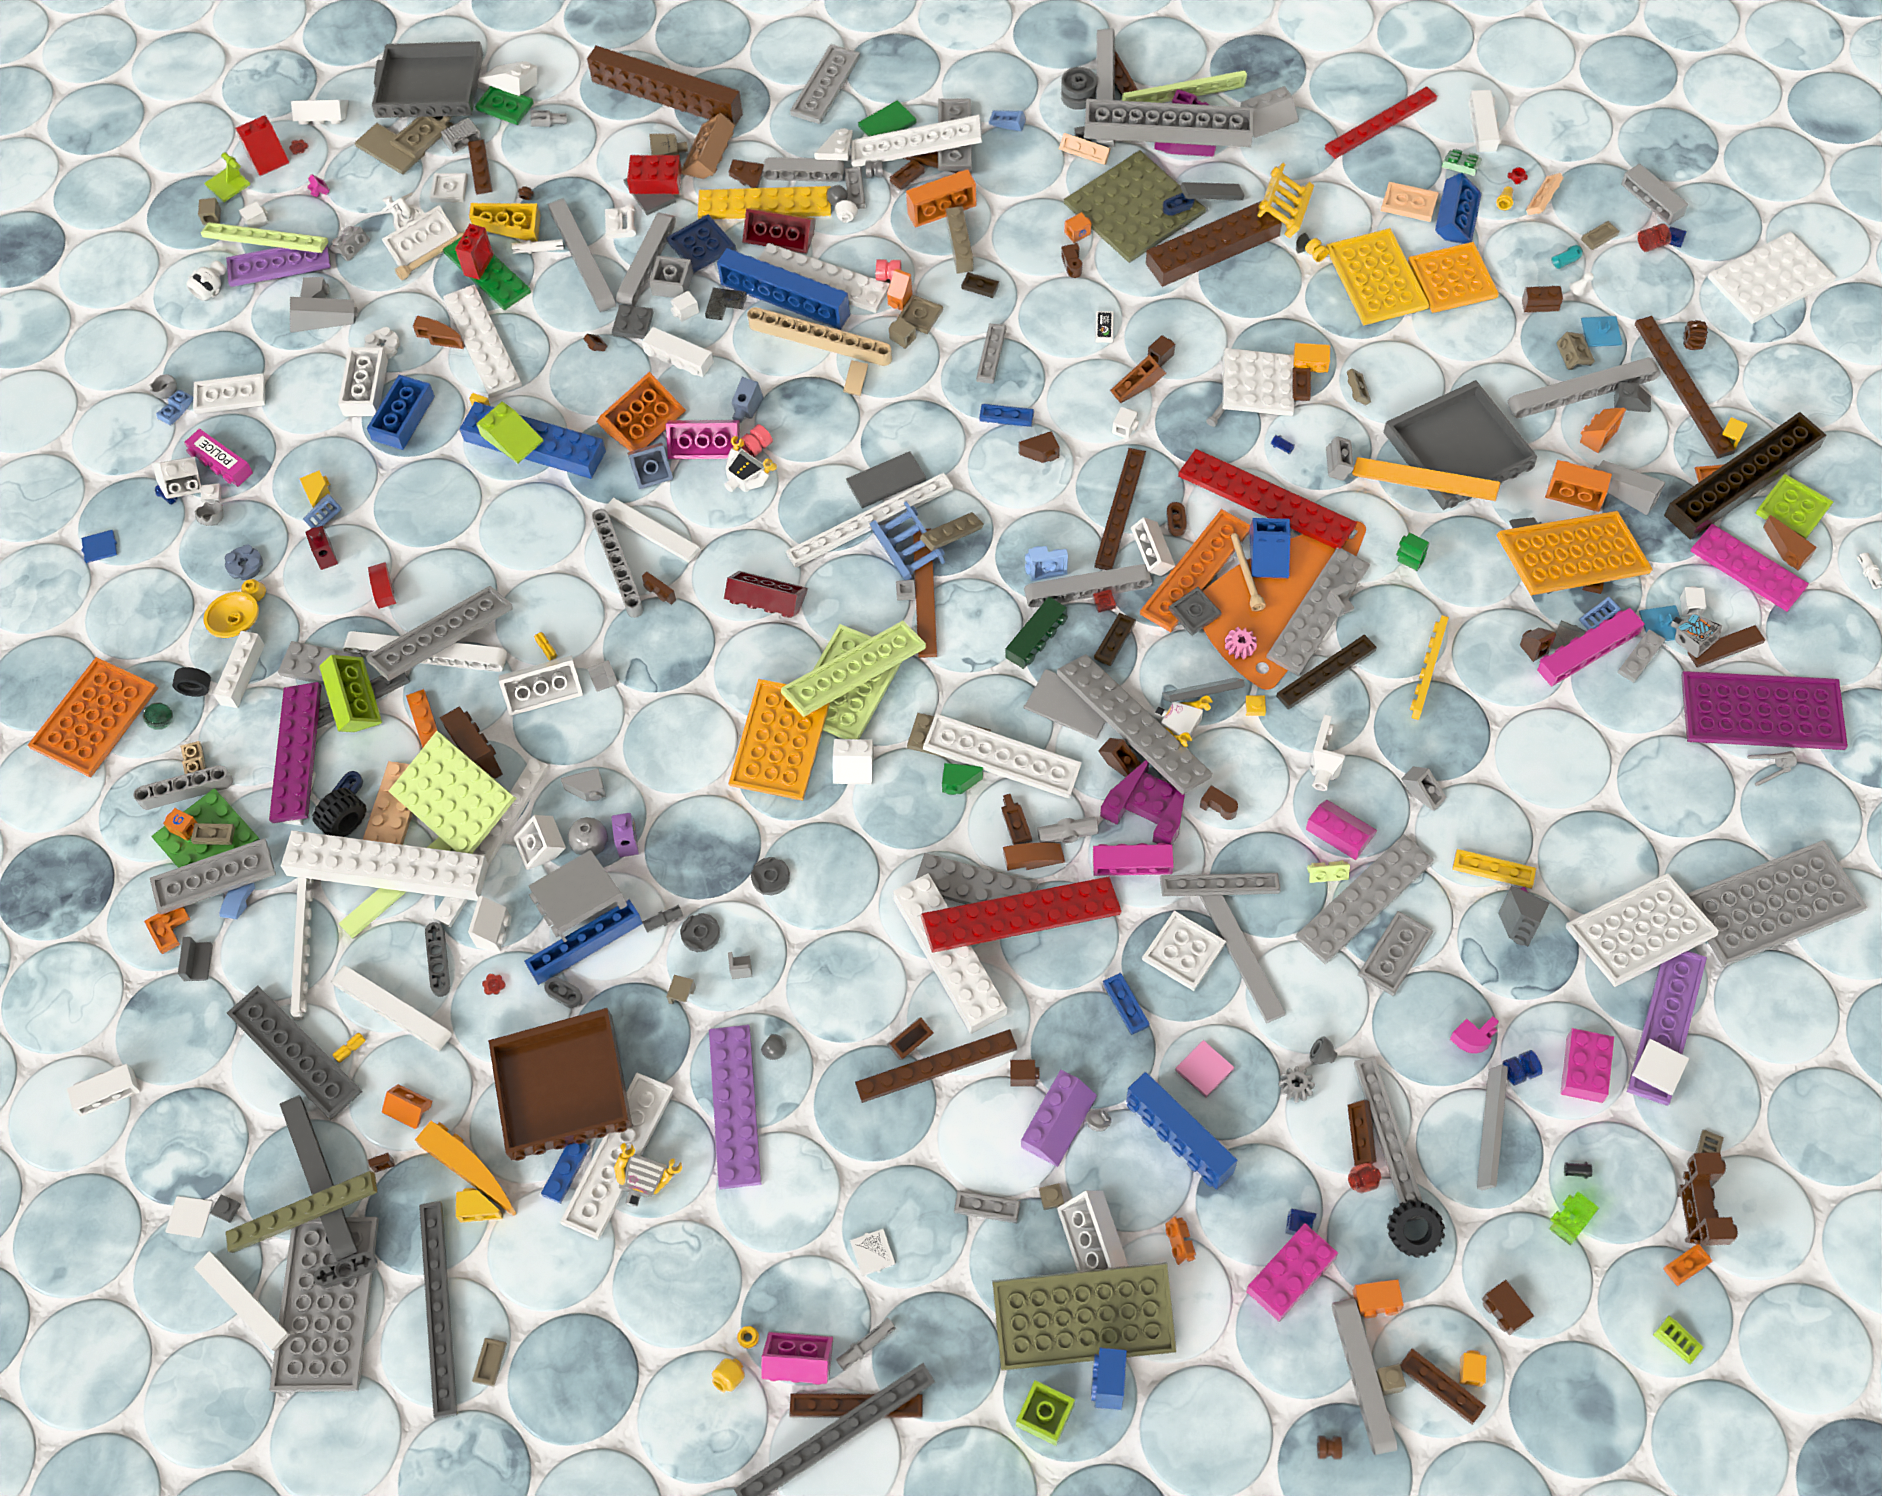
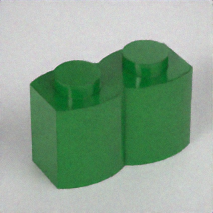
[1396,532,1430,571]

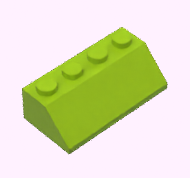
[319,655,382,732]

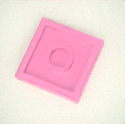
[1175,1040,1234,1098]

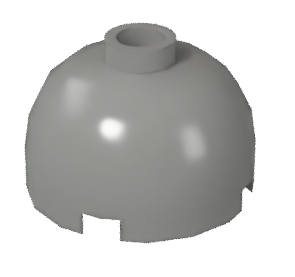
[568,817,608,856]

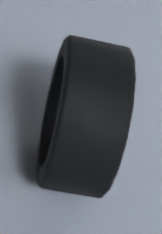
[172,667,211,697]

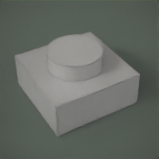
[896,580,916,601]

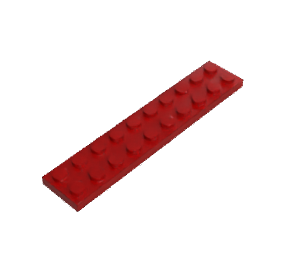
[1178,449,1357,549]
[921,876,1122,953]

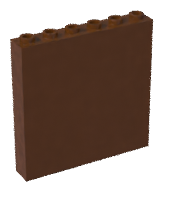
[488,1008,633,1161]

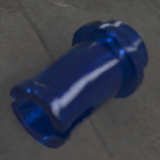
[1271,435,1295,454]
[154,484,178,505]

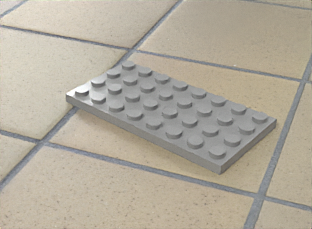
[1687,840,1868,967]
[269,1217,379,1392]

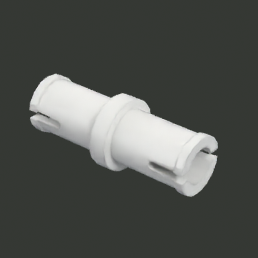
[1857,553,1882,589]

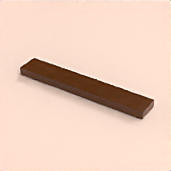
[789,1393,923,1419]

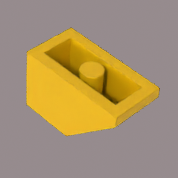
[299,470,330,514]
[456,1188,503,1223]

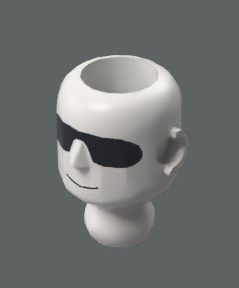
[186,260,227,301]

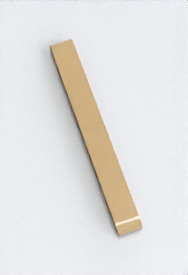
[747,307,892,366]

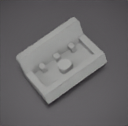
[329,226,370,261]

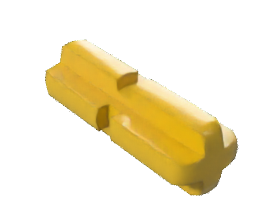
[534,632,557,660]
[332,1033,366,1063]

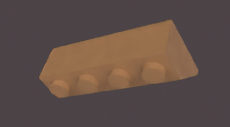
[681,113,735,179]

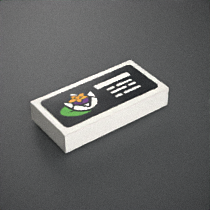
[1095,311,1113,343]

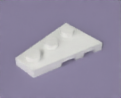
[815,128,853,160]

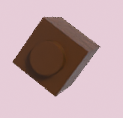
[1148,335,1175,366]
[1010,1060,1039,1087]

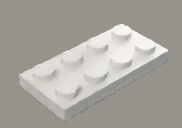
[193,373,265,414]

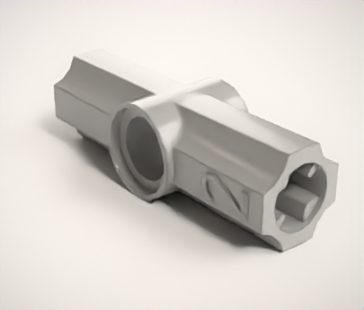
[1037,817,1098,844]

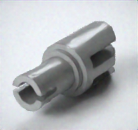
[530,110,567,127]

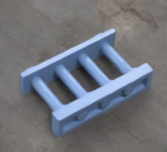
[869,501,945,580]

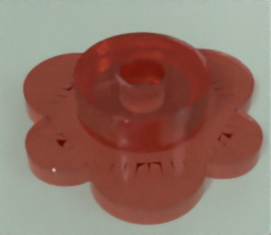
[289,140,308,155]
[482,974,506,995]

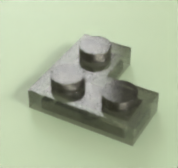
[705,287,747,320]

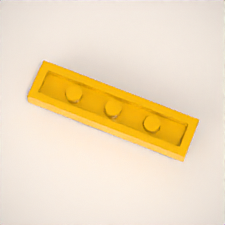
[1452,849,1536,889]

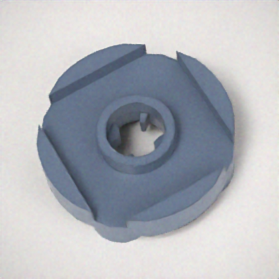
[225,545,263,580]

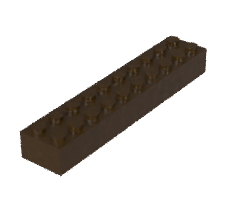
[1664,412,1827,540]

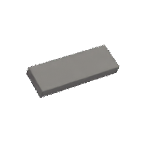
[844,167,865,209]
[954,1191,1020,1224]

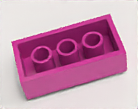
[1246,1224,1338,1322]

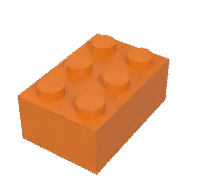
[1545,460,1612,512]

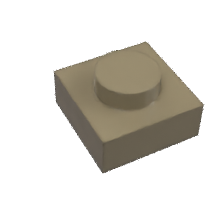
[1039,1183,1064,1210]

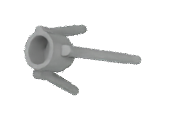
[1747,751,1797,786]

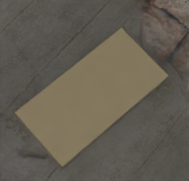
[354,123,425,175]

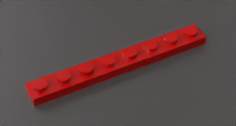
[1325,86,1437,159]

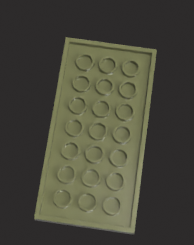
[992,1262,1176,1371]

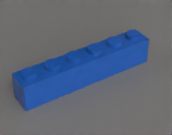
[524,899,643,985]

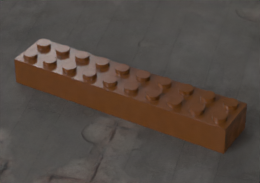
[587,45,743,128]

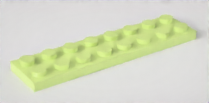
[781,621,926,717]

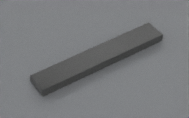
[317,672,410,729]

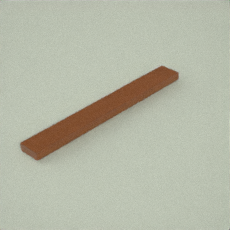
[913,529,937,658]

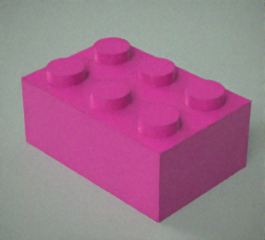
[1560,1028,1614,1103]

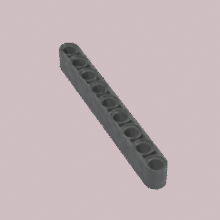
[280,1095,358,1261]

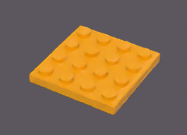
[1408,242,1499,313]

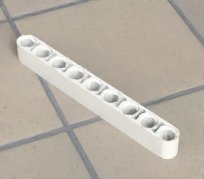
[343,631,507,672]

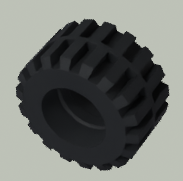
[312,787,367,837]
[1387,1200,1445,1258]

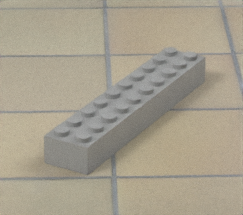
[1084,99,1253,147]

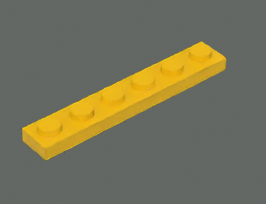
[1410,615,1449,720]

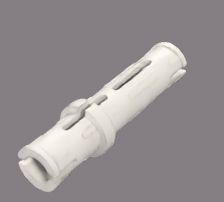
[512,239,564,254]

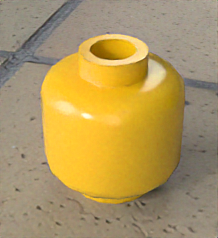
[712,1358,745,1392]

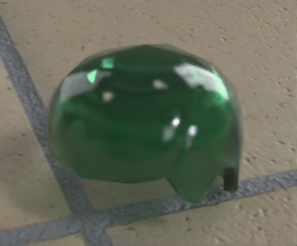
[143,702,173,730]

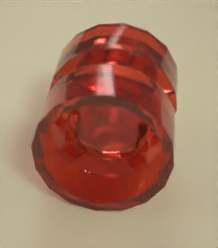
[1637,223,1671,252]

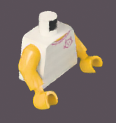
[1154,695,1213,747]

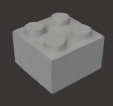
[649,256,693,298]

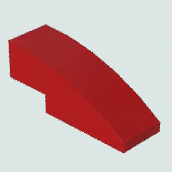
[368,562,396,609]

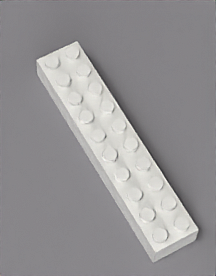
[281,830,488,901]

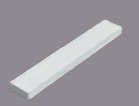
[604,498,700,563]
[194,1251,290,1351]

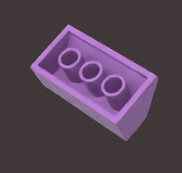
[1021,1070,1097,1167]

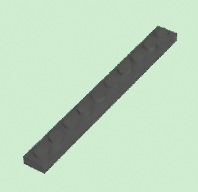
[419,1201,457,1419]
[734,1363,935,1496]

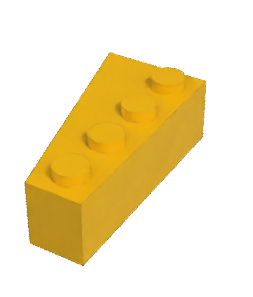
[469,203,541,242]

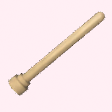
[395,232,464,281]
[1231,533,1266,611]

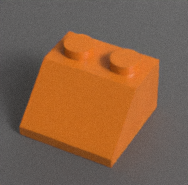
[1580,408,1626,453]

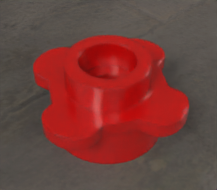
[1508,167,1528,185]

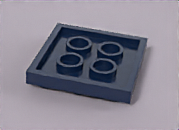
[666,214,736,273]

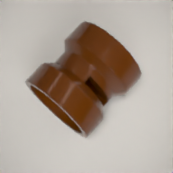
[1317,1436,1342,1460]

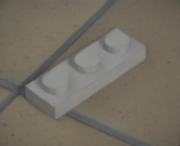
[1618,629,1665,683]

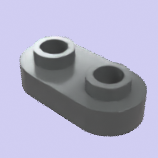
[544,977,582,1008]

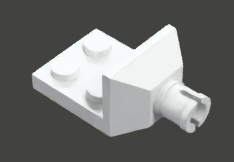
[1309,714,1345,791]

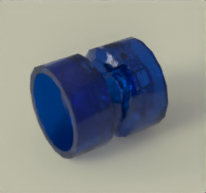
[1503,1050,1543,1085]

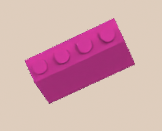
[666,420,740,459]

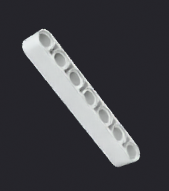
[331,965,452,1052]

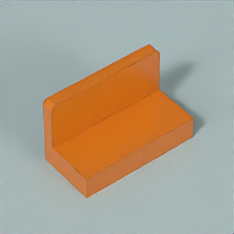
[382,1084,432,1129]

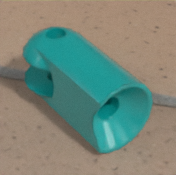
[1551,245,1583,269]

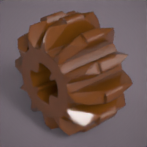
[1683,320,1708,350]

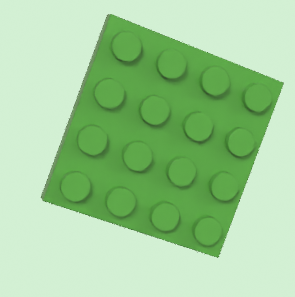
[151,788,260,868]

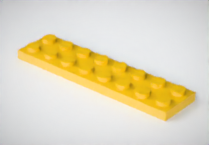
[698,186,831,219]

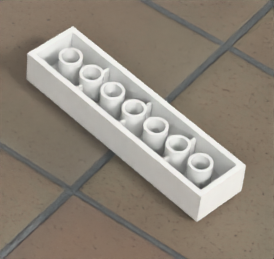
[893,873,1007,1034]

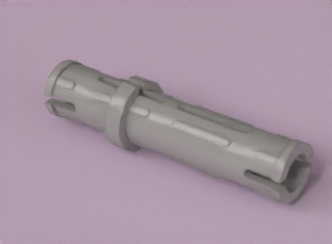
[836,1318,896,1371]

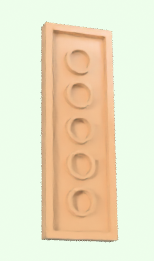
[363,761,413,845]

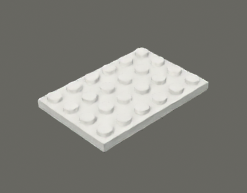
[1708,231,1836,324]
[1566,873,1719,987]

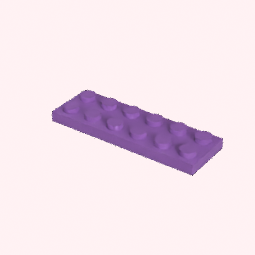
[226,244,331,287]

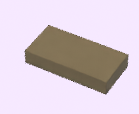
[1581,221,1619,250]
[472,1338,507,1387]

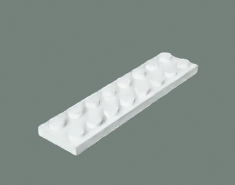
[851,115,982,167]
[758,243,890,313]
[443,284,522,398]
[923,714,1081,799]
[560,1073,675,1240]

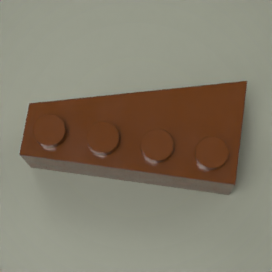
[440,706,503,779]

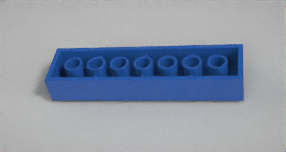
[717,248,850,330]
[460,402,606,479]

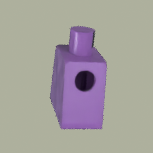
[611,813,639,858]

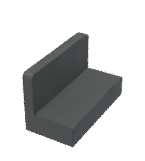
[177,936,213,981]

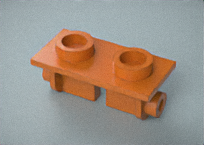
[1165,1216,1196,1265]

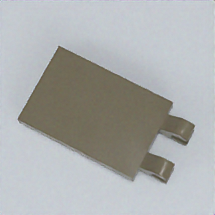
[390,116,453,159]

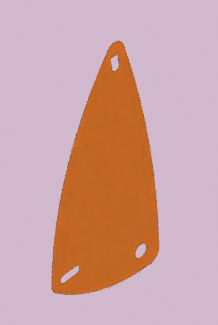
[1203,521,1366,690]

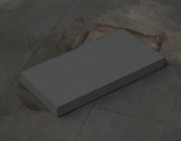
[846,451,926,508]
[1162,678,1245,702]

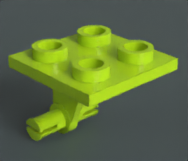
[204,152,251,202]

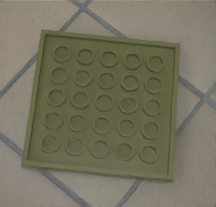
[1064,150,1206,263]

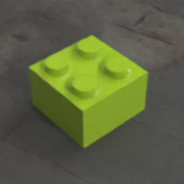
[1016,1380,1075,1446]

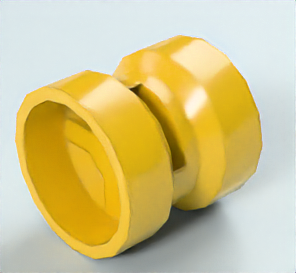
[1305,238,1329,262]

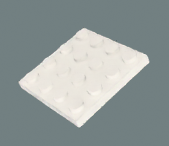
[1222,348,1294,416]

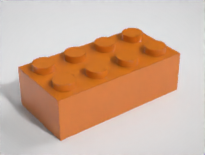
[906,169,976,228]

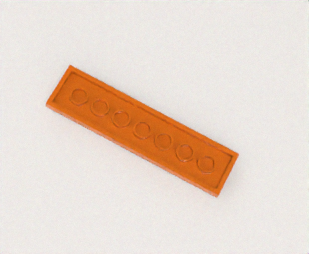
[1140,509,1250,632]

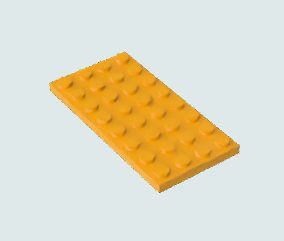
[1496,511,1653,596]

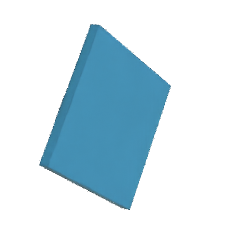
[1581,316,1622,347]
[1639,605,1680,641]

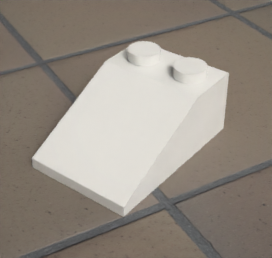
[478,61,537,96]

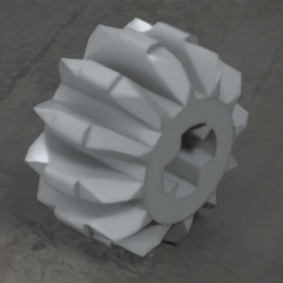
[1278,1066,1315,1103]

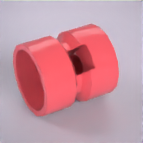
[876,259,901,282]
[739,424,773,457]

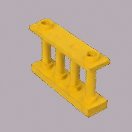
[1257,163,1315,238]

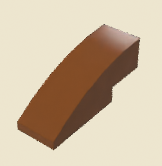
[413,316,465,349]
[1003,843,1065,871]

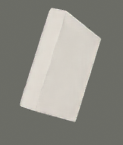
[430,173,468,202]
[1632,1039,1689,1095]

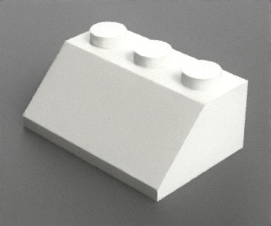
[291,100,349,124]

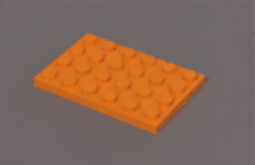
[28,657,158,778]

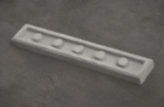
[1160,873,1281,896]
[1477,1065,1508,1190]

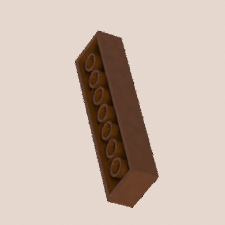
[1145,201,1282,287]

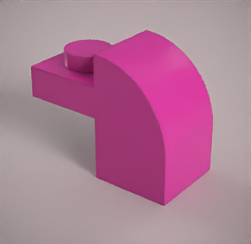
[1450,1016,1499,1054]

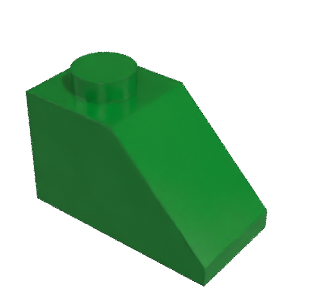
[942,763,983,795]

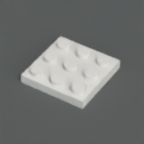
[1142,911,1226,991]

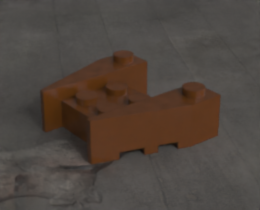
[1677,1152,1738,1246]

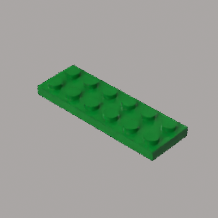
[443,237,531,311]

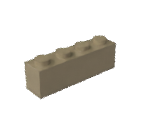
[946,206,973,274]

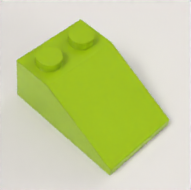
[476,401,543,464]

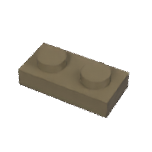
[1347,368,1371,406]
[191,823,235,845]

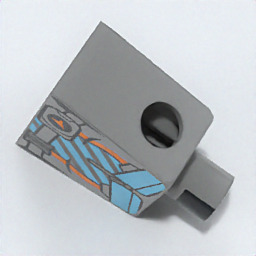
[1671,614,1722,658]

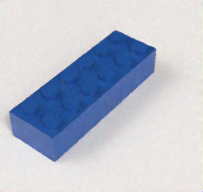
[1126,1071,1238,1190]

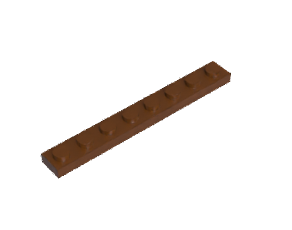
[855,1029,1017,1103]

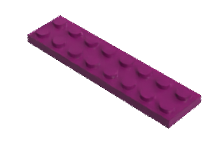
[269,682,322,823]

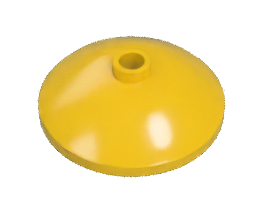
[203,592,259,638]

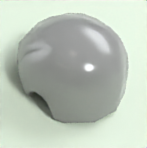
[149,374,177,399]
[195,501,223,526]

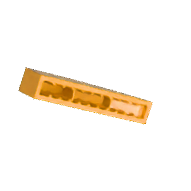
[415,1121,516,1216]

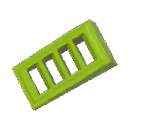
[1653,1316,1704,1365]

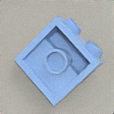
[1025,546,1068,581]

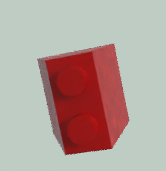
[235,115,290,176]

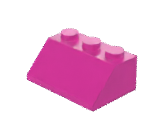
[1306,800,1377,860]
[761,1332,833,1385]

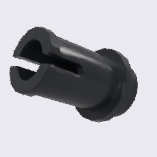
[1564,1162,1592,1179]

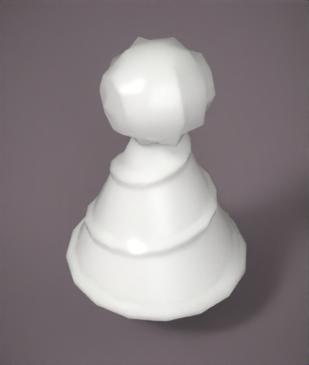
[1569,272,1594,296]

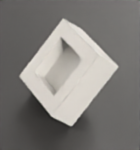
[201,484,222,504]

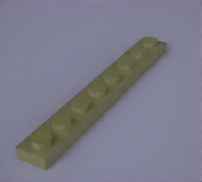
[225,1171,378,1253]

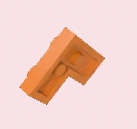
[144,907,190,954]

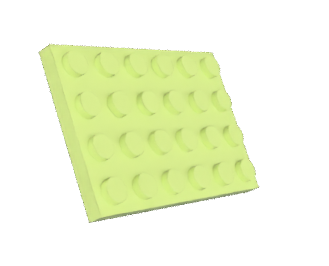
[813,624,903,739]
[389,731,516,854]

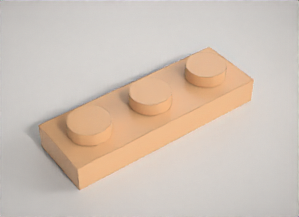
[1059,133,1111,165]
[1526,173,1563,215]

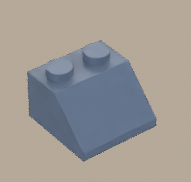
[627,443,673,489]

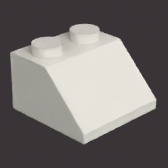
[833,739,874,785]
[514,815,566,870]
[468,896,511,951]

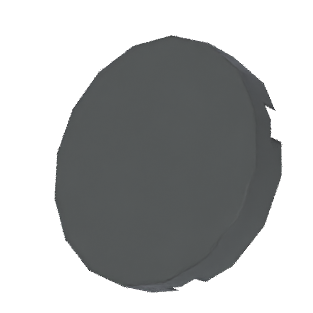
[751,857,790,895]
[680,913,720,952]

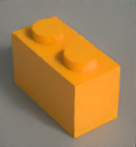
[1293,343,1330,373]

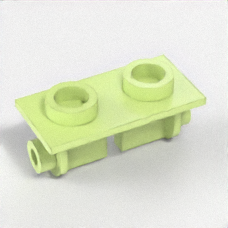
[1307,860,1350,883]

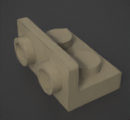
[1556,332,1595,370]

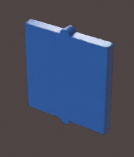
[81,530,117,563]

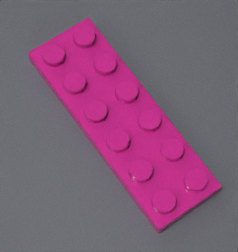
[1691,524,1809,612]

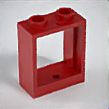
[455,224,494,280]

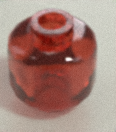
[1348,1163,1381,1194]

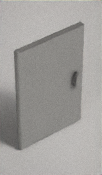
[1023,669,1106,740]

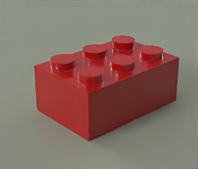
[627,155,682,194]

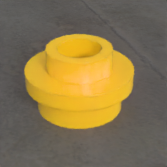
[737,1326,759,1349]

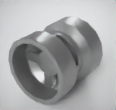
[865,160,883,178]

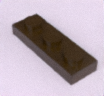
[1094,613,1136,666]

